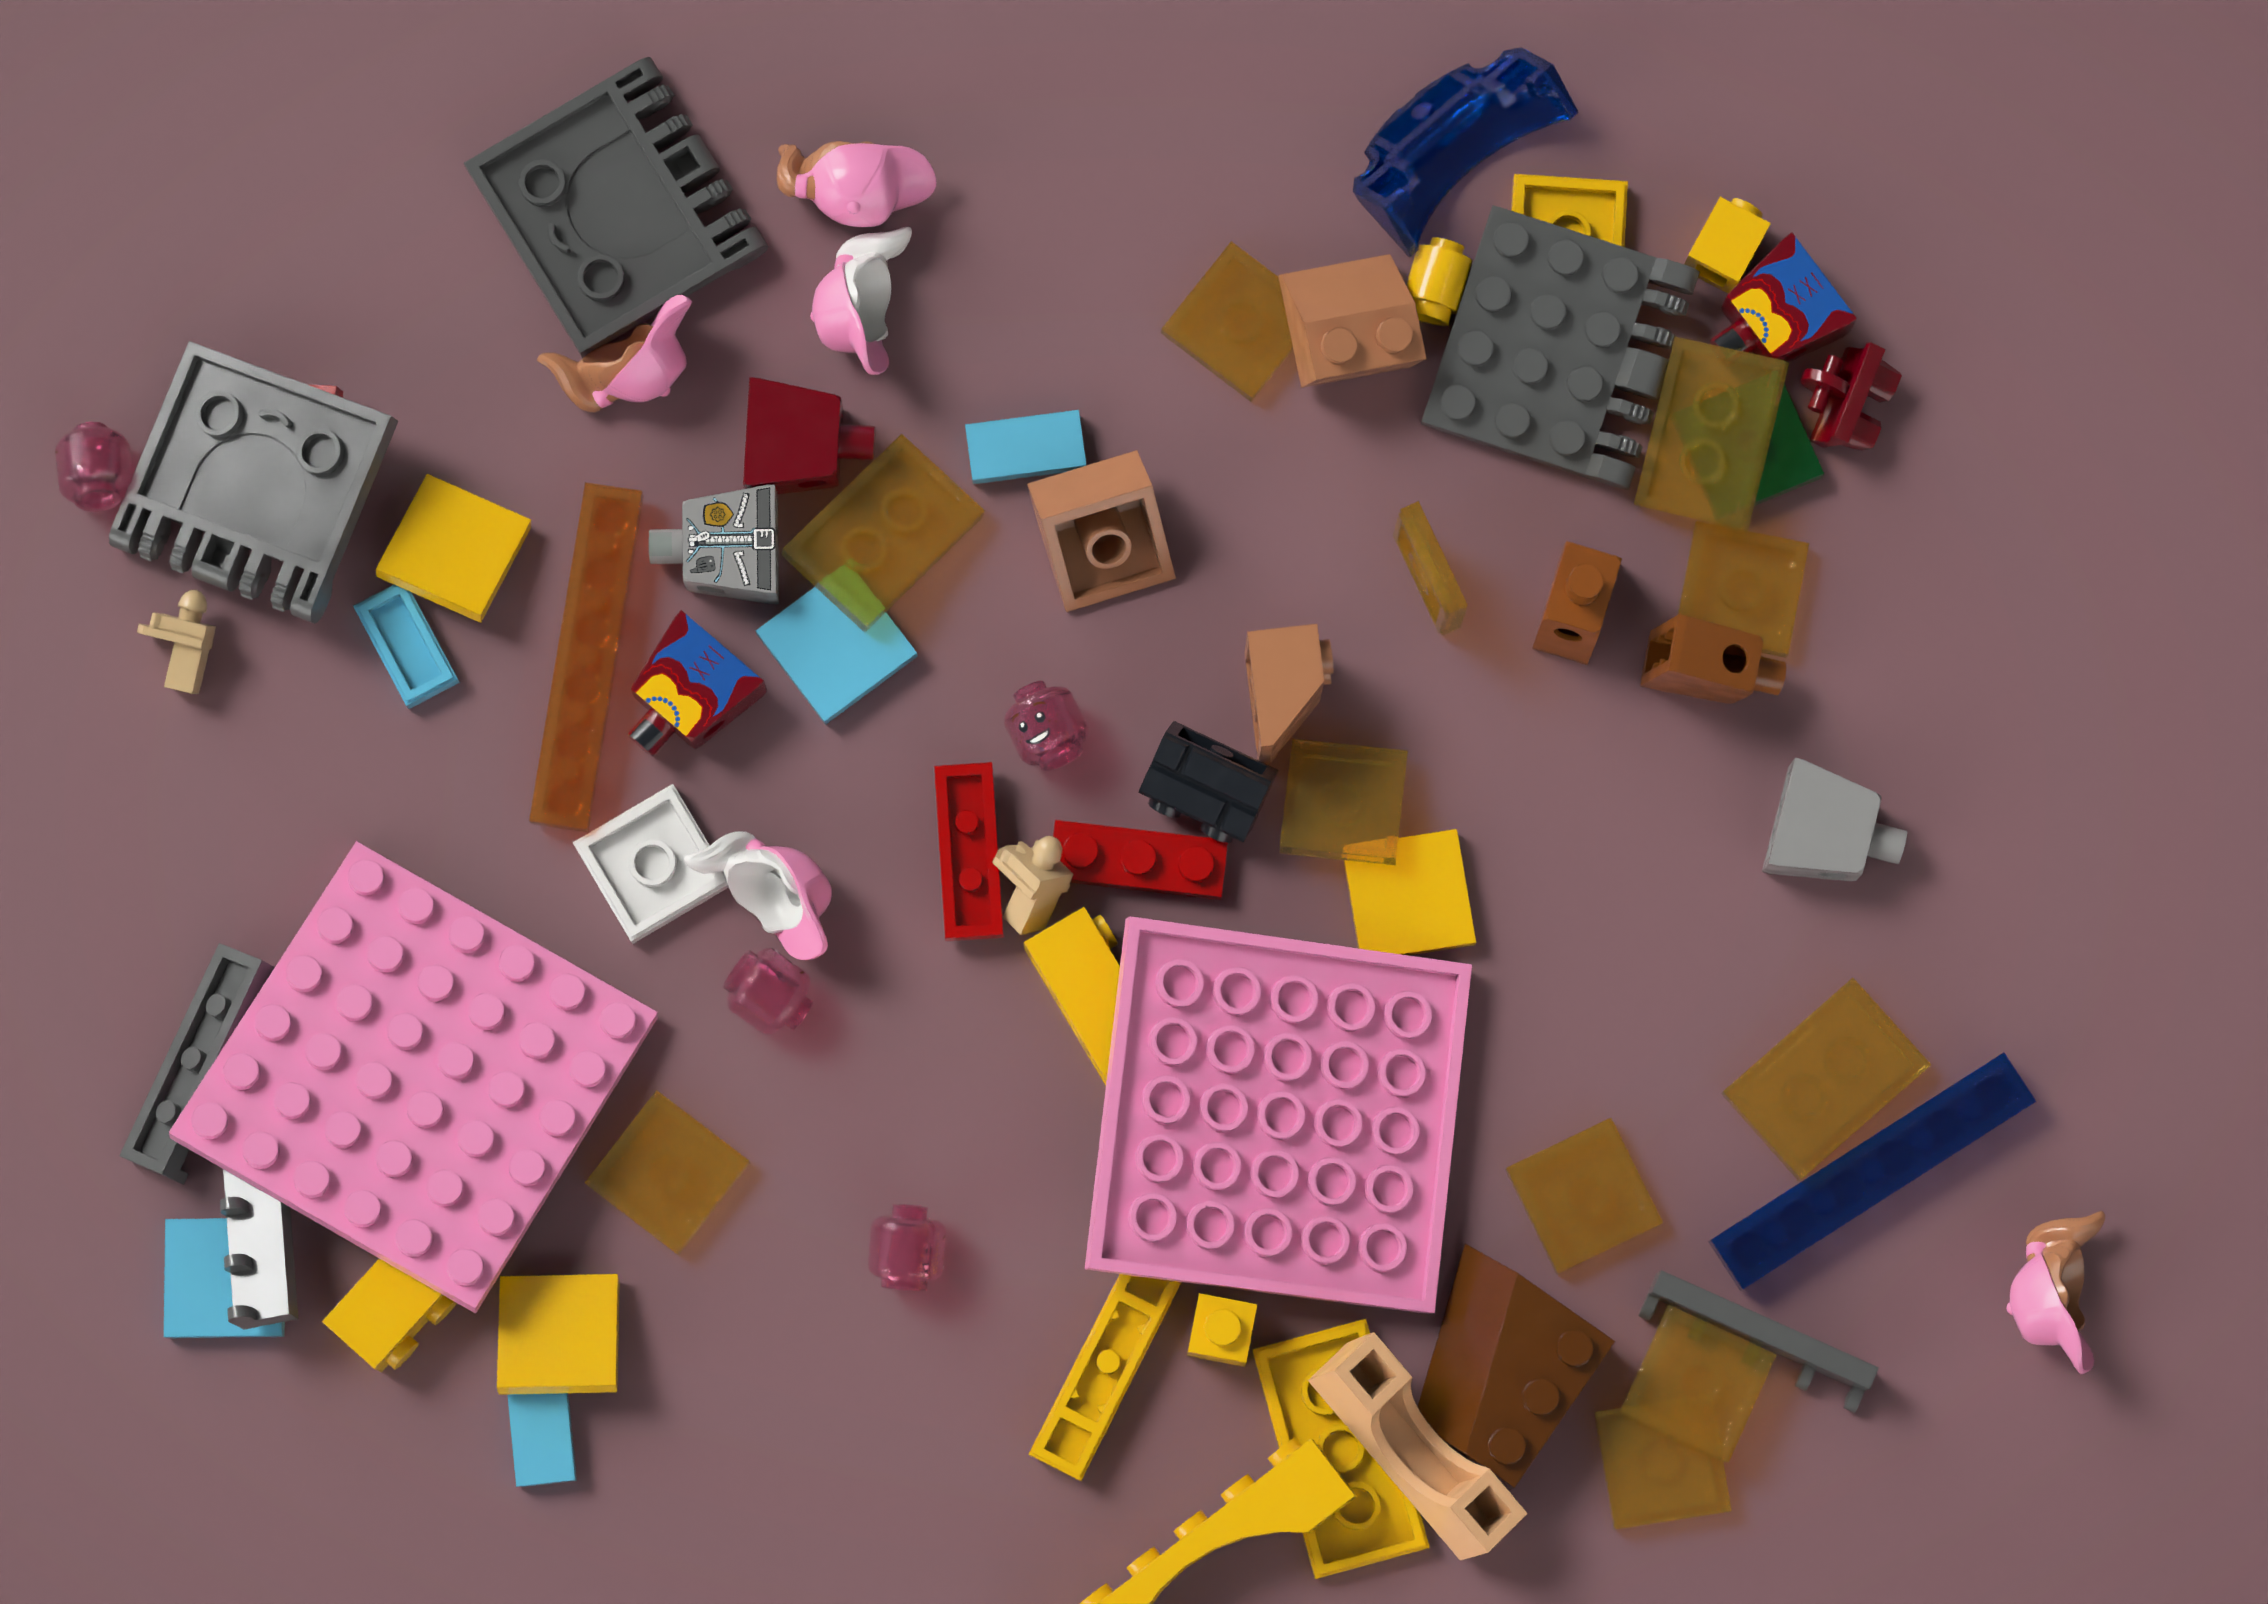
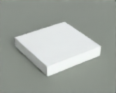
[573,784,729,944]

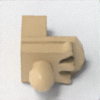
[137,590,216,694]
[992,836,1073,935]

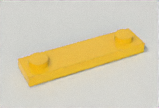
[1028,1274,1182,1482]

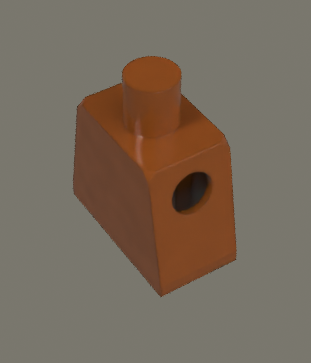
[1532,541,1622,665]
[1640,614,1787,704]

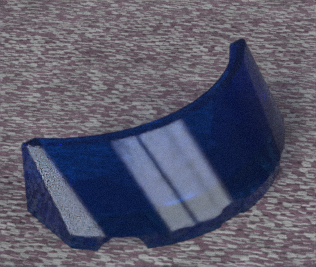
[1353,47,1579,257]

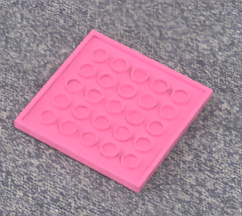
[169,841,658,1314]
[1085,916,1472,1314]

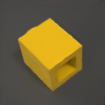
[1684,196,1771,294]
[1187,1293,1257,1367]

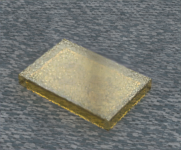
[1634,336,1789,532]
[781,434,985,633]
[1721,978,1931,1181]

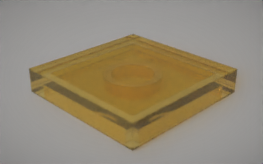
[1161,241,1293,402]
[1393,501,1468,636]
[1677,521,1809,658]
[1280,739,1408,865]
[585,1090,750,1256]
[1505,1118,1663,1275]
[1619,1305,1777,1463]
[1594,1394,1732,1530]

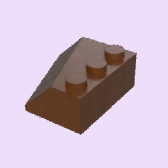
[1417,1244,1615,1491]

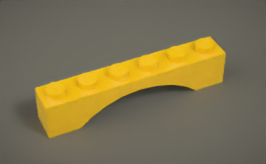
[1080,1437,1357,1604]

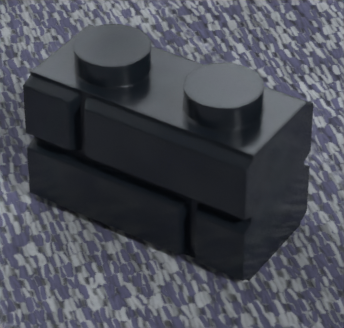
[1138,721,1279,843]

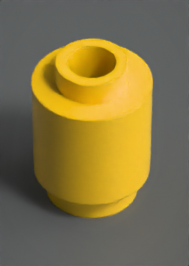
[1406,237,1472,326]

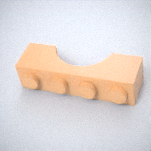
[1308,1332,1528,1561]

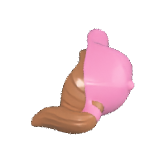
[777,141,936,227]
[537,295,692,412]
[2006,1211,2105,1374]

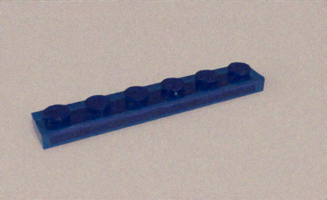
[1708,1052,2036,1291]

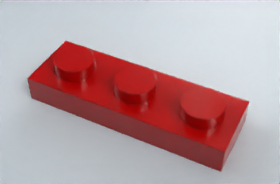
[934,762,1004,941]
[1053,820,1228,900]

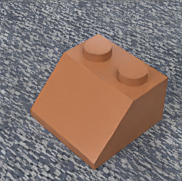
[1278,254,1426,388]
[1027,450,1176,612]
[1244,624,1334,765]

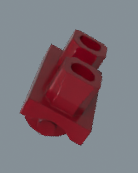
[1800,342,1902,451]

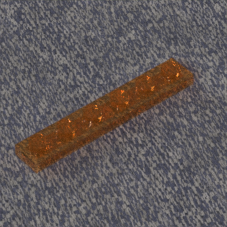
[529,482,644,833]

